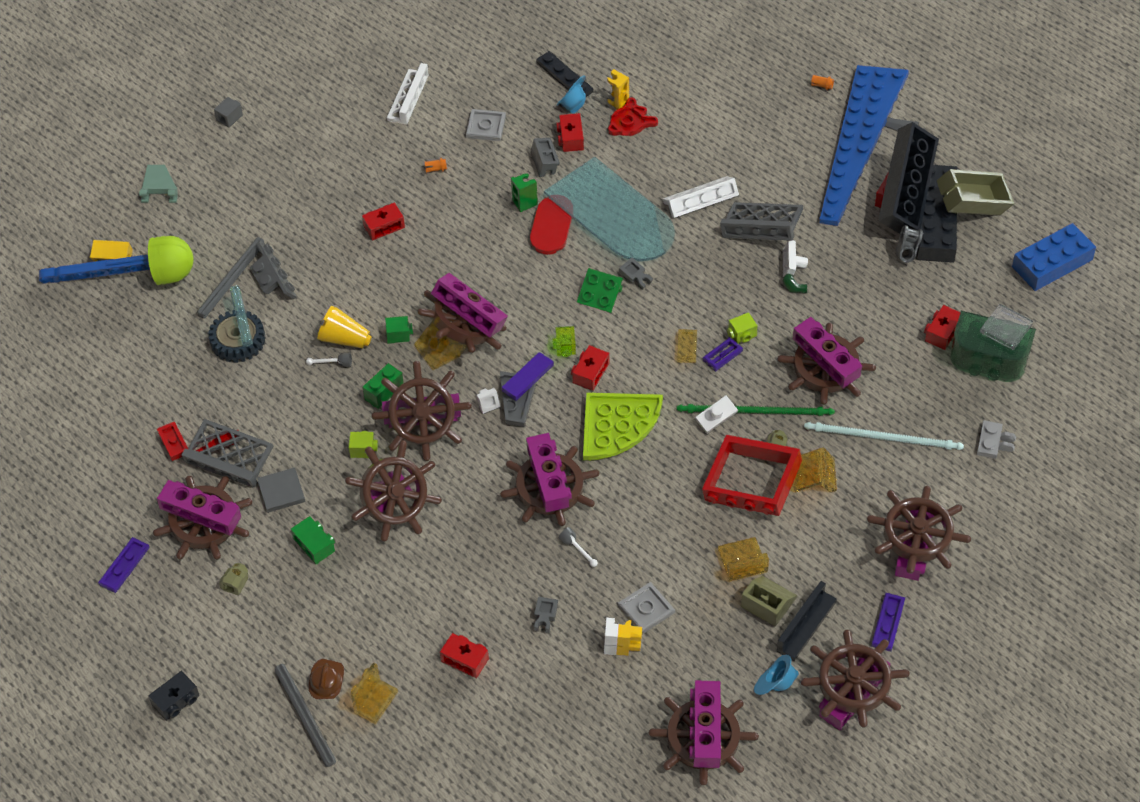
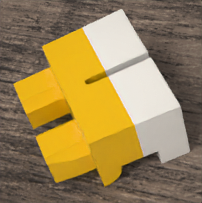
[604,618,642,656]

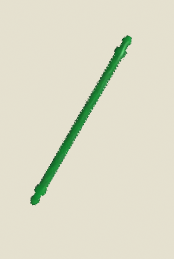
[677,404,835,416]

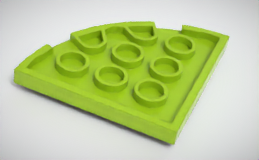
[583,393,663,460]

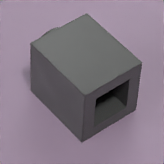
[214,97,243,128]

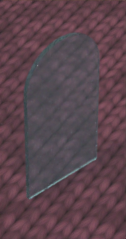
[544,157,675,261]

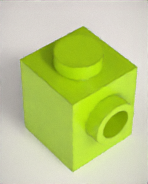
[727,312,758,344]
[349,431,378,458]

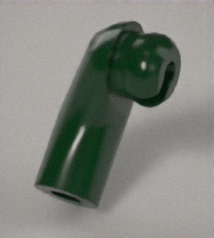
[782,274,807,293]

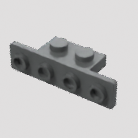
[250,241,297,299]

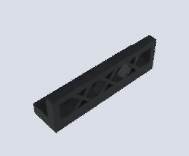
[777,581,837,661]

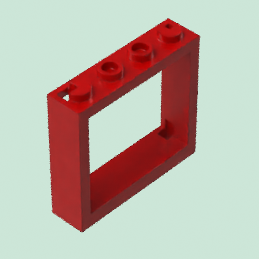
[702,435,802,516]

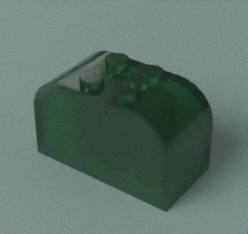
[950,310,1036,382]

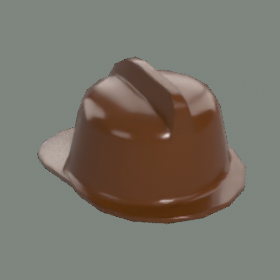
[308,658,344,699]

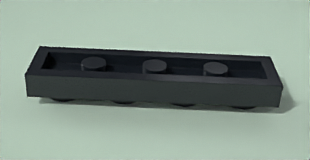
[536,51,594,97]

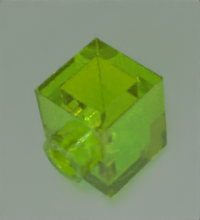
[552,326,576,357]

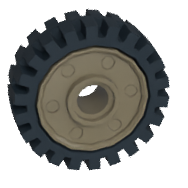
[208,310,265,363]

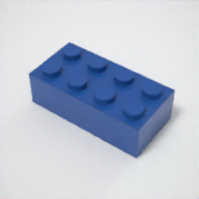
[1012,223,1096,291]

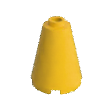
[317,306,372,349]

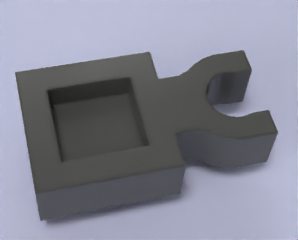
[619,257,653,290]
[534,597,558,633]

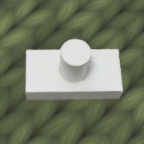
[783,240,808,277]
[695,395,738,433]

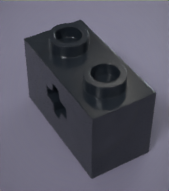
[148,670,200,721]

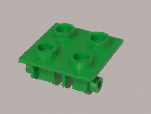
[577,268,623,313]

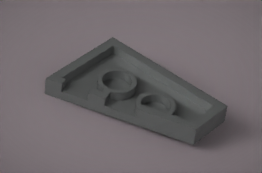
[500,371,537,427]

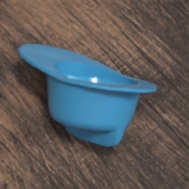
[557,75,586,113]
[754,654,799,695]

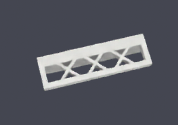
[387,63,429,125]
[663,176,739,218]

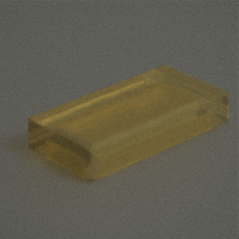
[677,329,697,363]

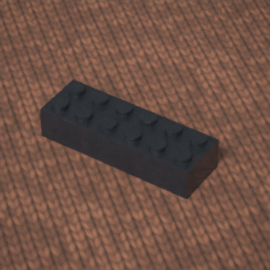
[878,122,939,234]
[917,165,957,263]

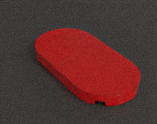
[530,196,573,255]

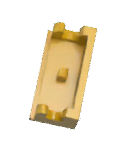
[607,69,629,110]
[90,240,133,262]

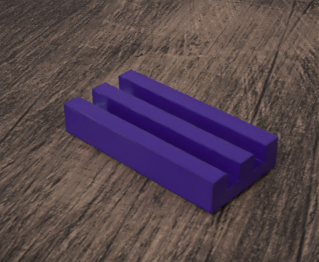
[702,337,743,372]

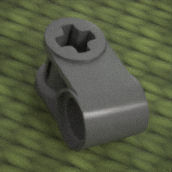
[895,225,923,263]

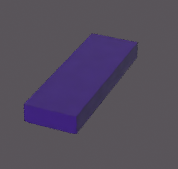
[502,352,554,401]
[98,537,150,593]
[871,593,906,652]

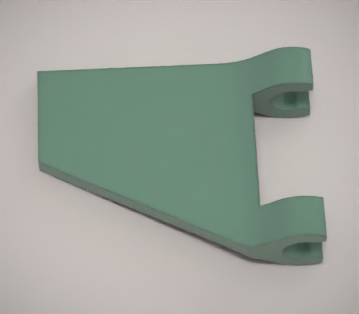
[139,165,178,203]

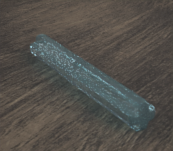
[230,285,253,347]

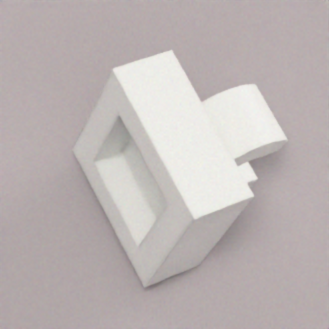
[477,388,500,414]

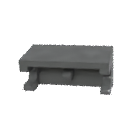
[531,137,560,178]

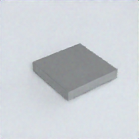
[466,109,506,141]
[618,582,675,634]

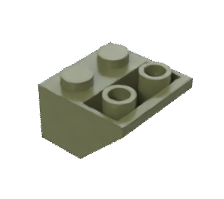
[741,576,797,627]

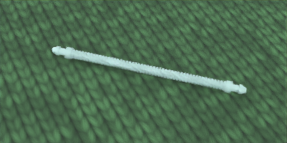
[804,422,964,450]

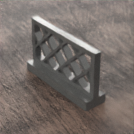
[720,202,803,241]
[182,419,274,488]

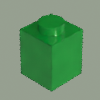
[385,316,413,344]

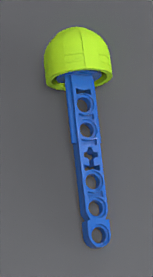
[39,236,193,285]

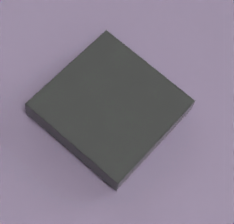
[257,467,306,513]

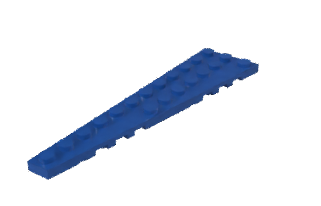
[820,65,909,226]

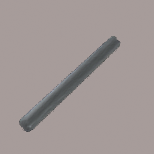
[197,237,265,318]
[275,664,336,767]

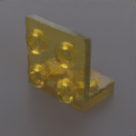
[791,447,837,493]
[718,537,769,581]
[350,663,398,724]

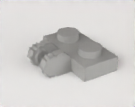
[977,420,1016,459]

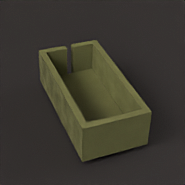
[937,169,1014,215]

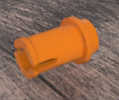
[811,75,834,90]
[424,158,447,173]

